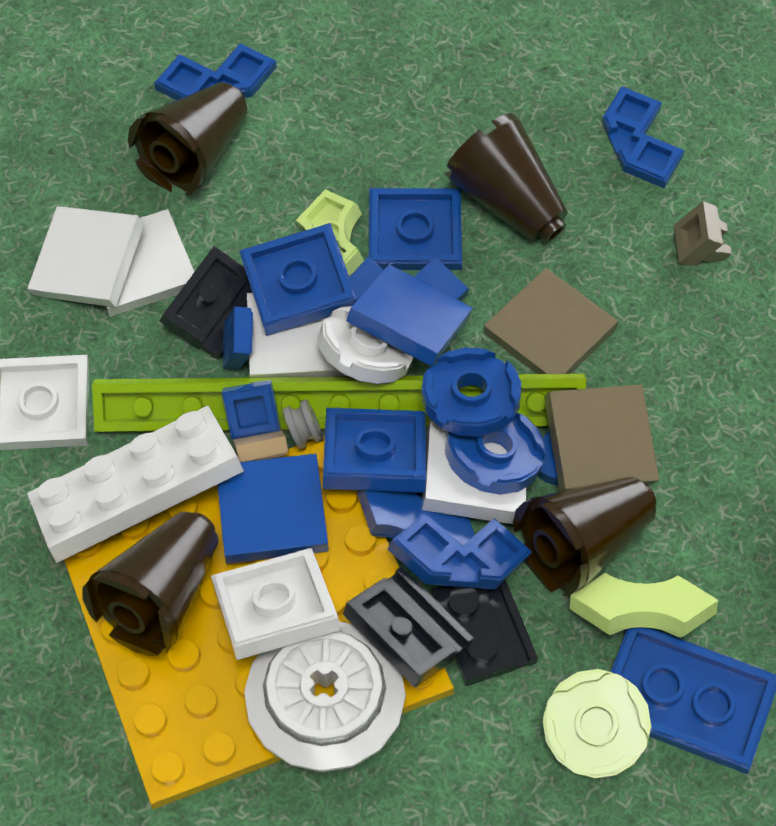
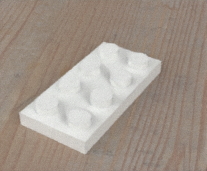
[27,405,244,563]

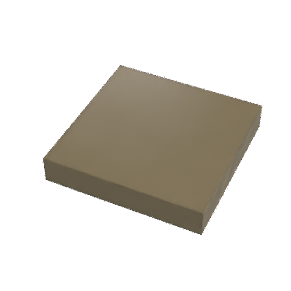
[483,268,618,374]
[544,384,659,492]

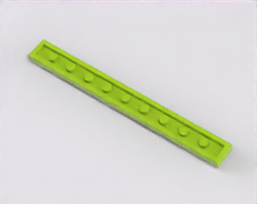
[92,374,586,432]

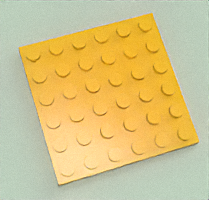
[64,436,454,809]

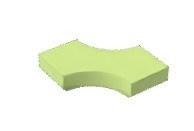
[296,190,364,277]
[569,573,718,638]

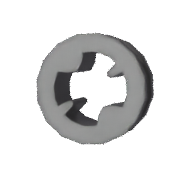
[283,399,323,449]

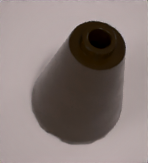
[128,82,248,196]
[445,113,568,243]
[513,477,656,596]
[82,511,218,656]

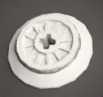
[244,621,406,772]

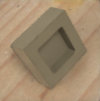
[674,201,732,266]

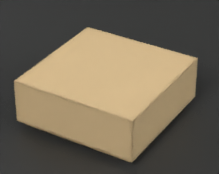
[233,429,289,462]

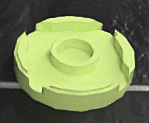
[543,669,651,779]

